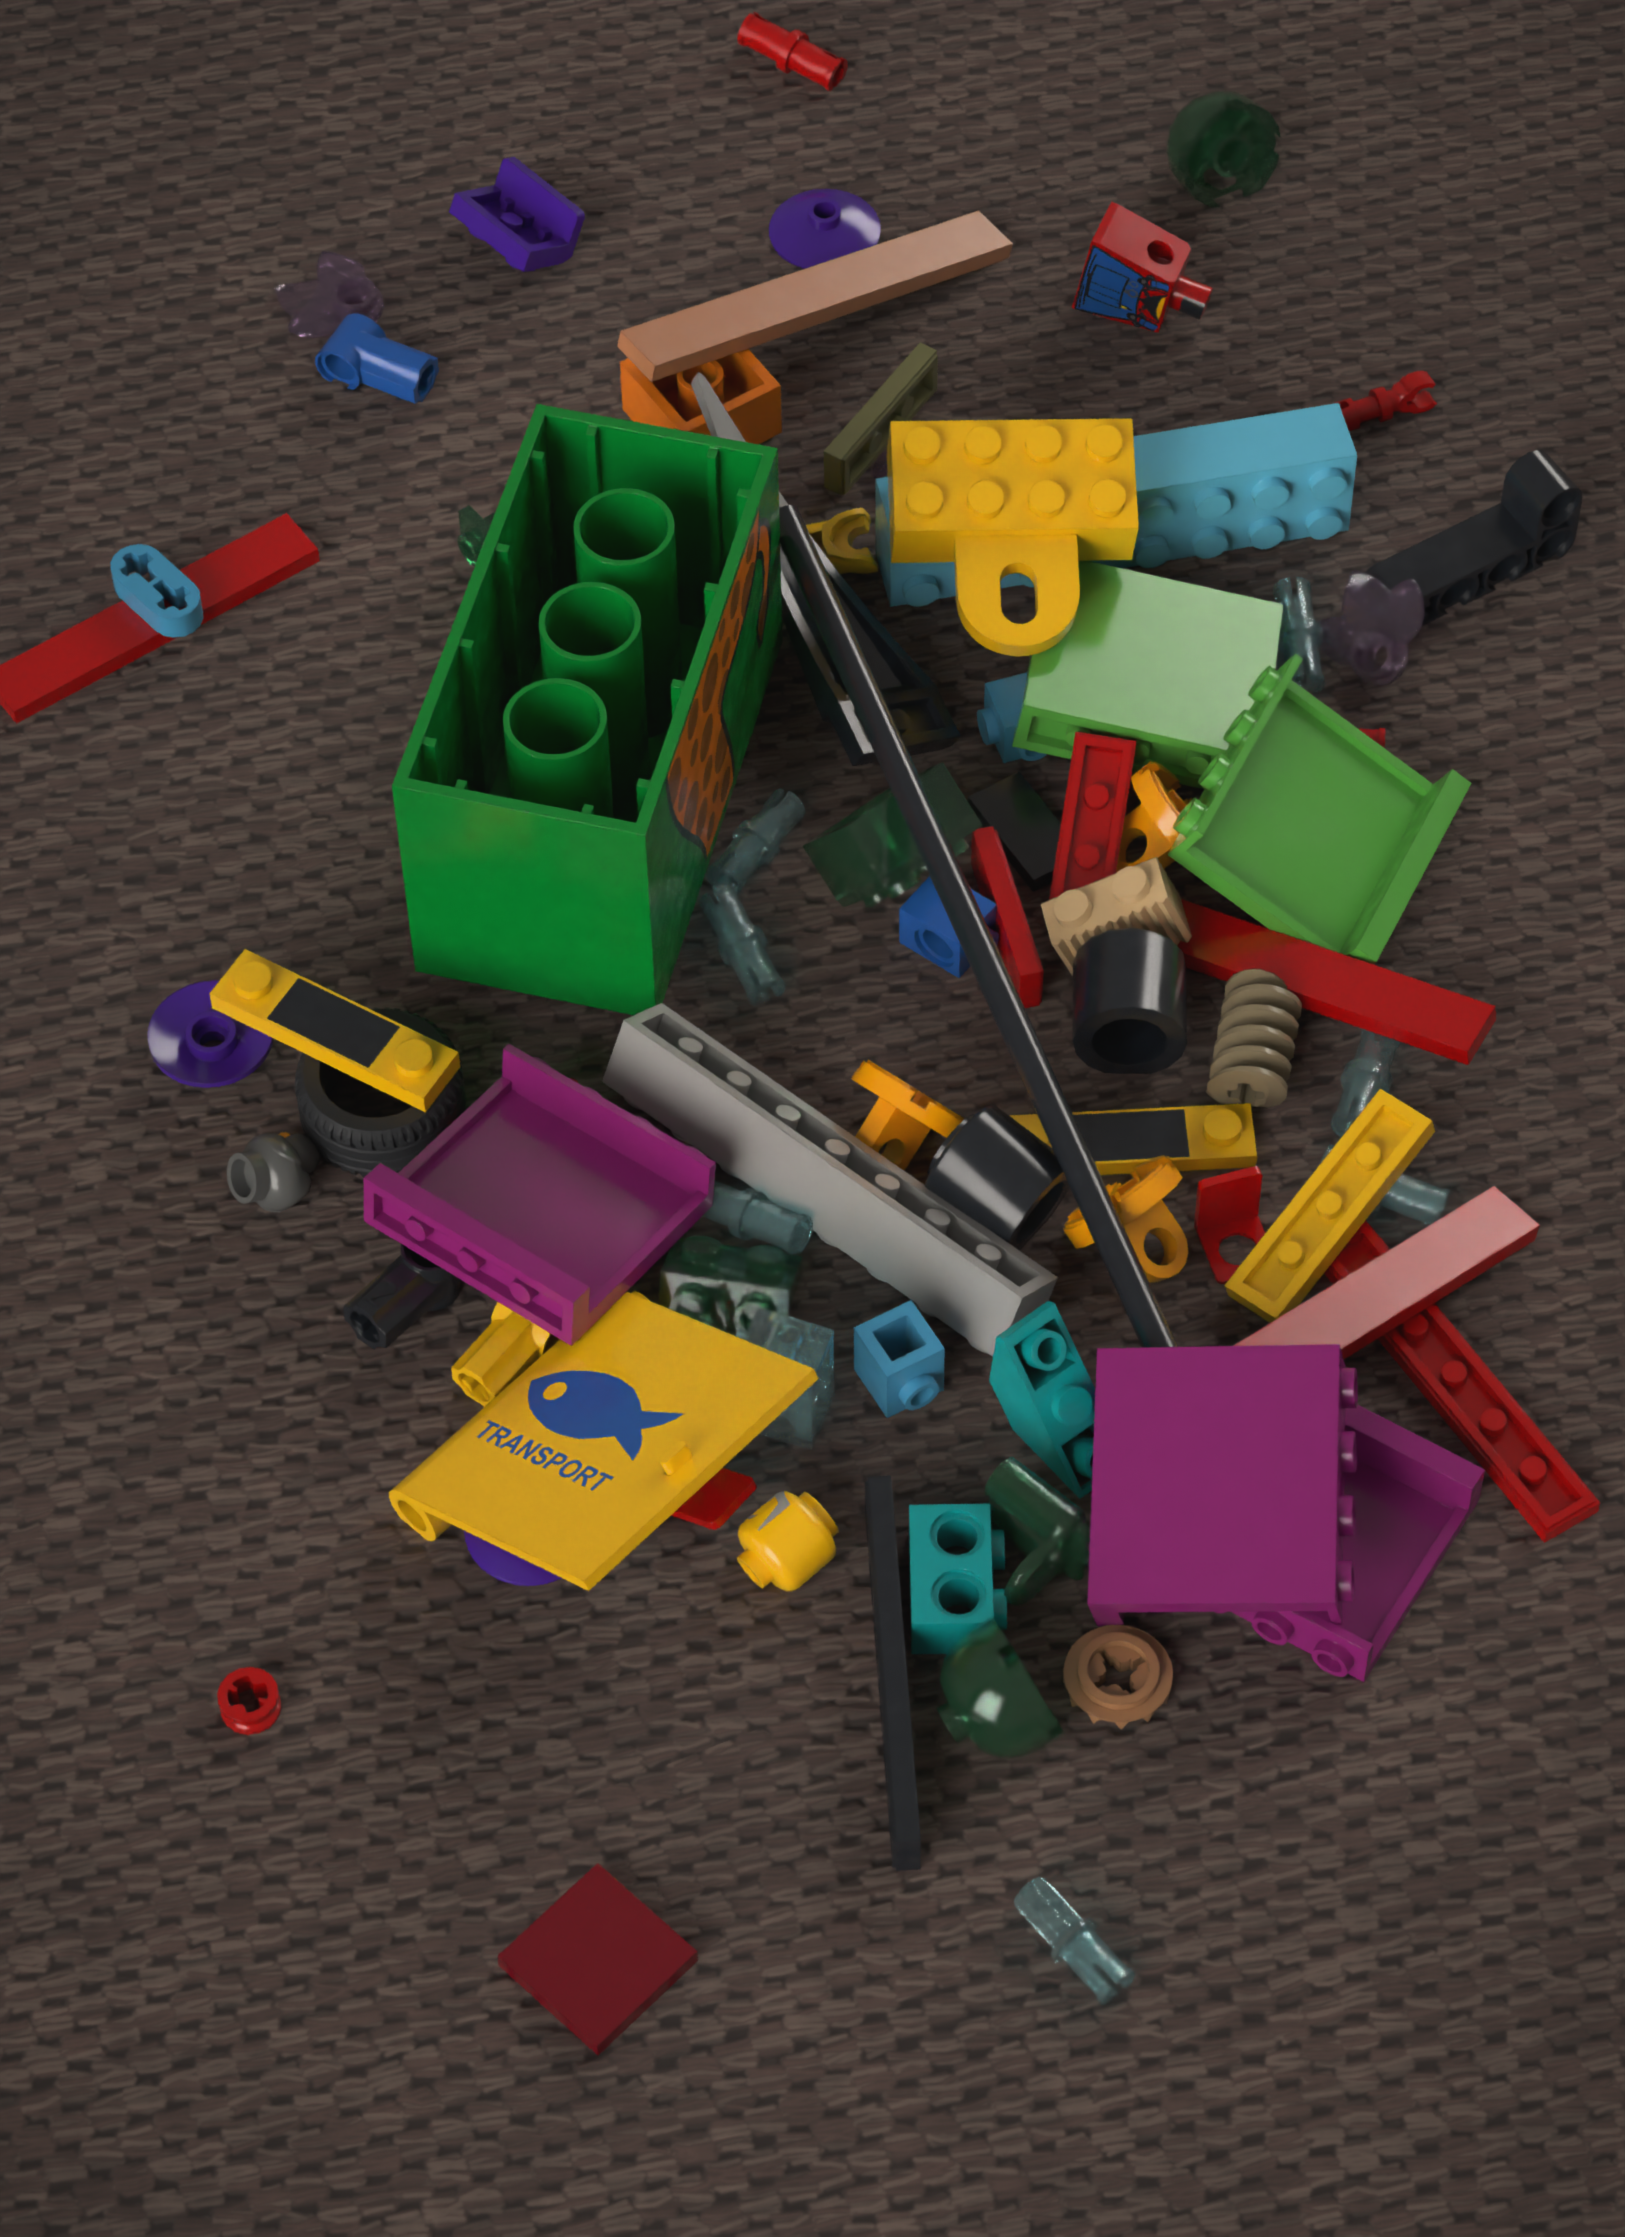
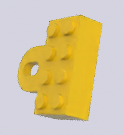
[887,418,1139,657]

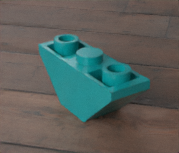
[989,1301,1096,1499]

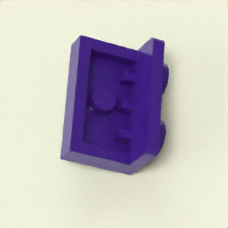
[449,157,585,272]

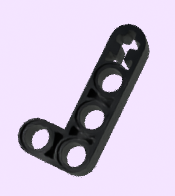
[1353,450,1583,640]

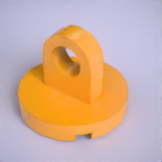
[1116,761,1192,873]
[851,1060,964,1170]
[1063,1155,1188,1283]

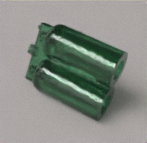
[985,1457,1090,1606]

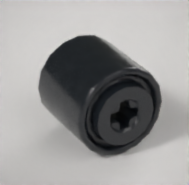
[1072,928,1187,1074]
[925,1105,1070,1251]

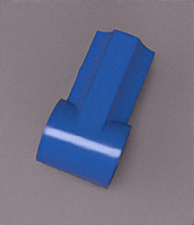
[315,313,439,404]

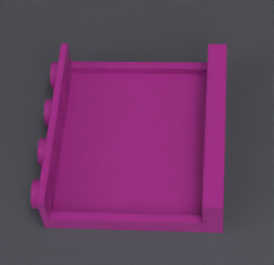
[364,1044,716,1346]
[1088,1344,1358,1626]
[1215,1404,1485,1682]

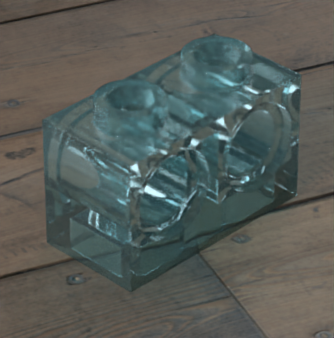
[735,1307,835,1450]

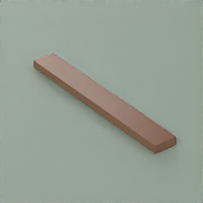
[617,210,1013,382]

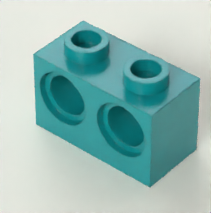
[909,1504,1007,1654]

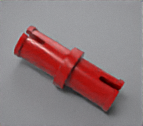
[737,12,848,92]

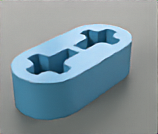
[110,544,204,638]

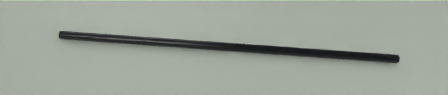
[779,505,1178,1348]

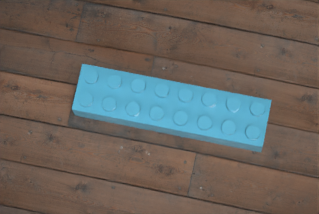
[875,403,1357,607]

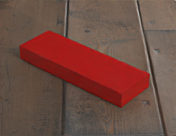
[1049,732,1137,900]
[971,826,1044,1008]

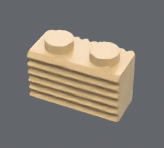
[1041,857,1192,976]

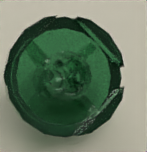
[1166,91,1281,207]
[936,1616,1065,1759]

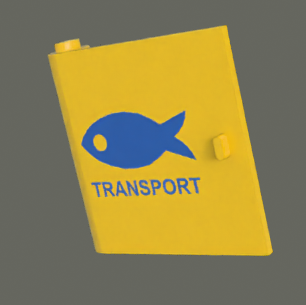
[389,1291,819,1591]

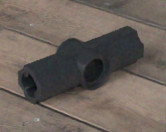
[343,1244,461,1350]

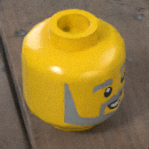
[737,1491,839,1592]

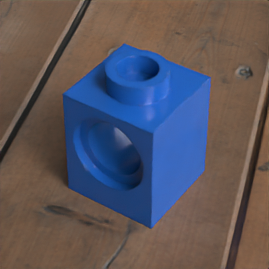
[899,876,999,978]

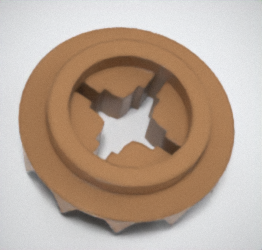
[1063,1625,1173,1730]

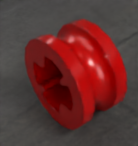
[217,1667,281,1735]

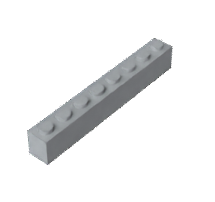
[602,1003,1058,1357]

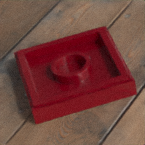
[497,1863,698,2055]

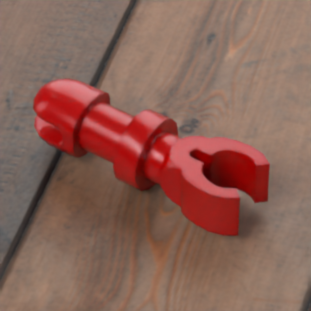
[1335,370,1437,432]

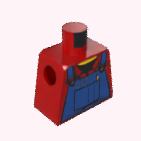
[1072,202,1213,333]

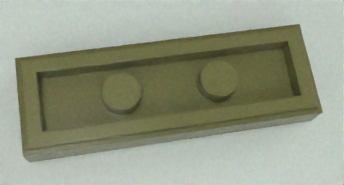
[824,342,938,495]

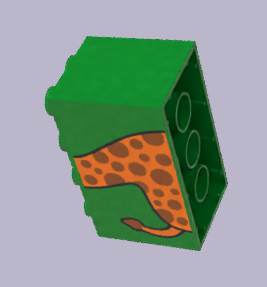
[392,404,782,1015]

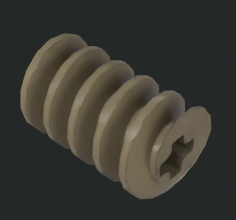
[1206,969,1302,1108]

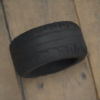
[295,1007,466,1177]

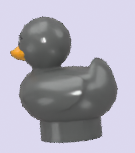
[227,1132,320,1212]

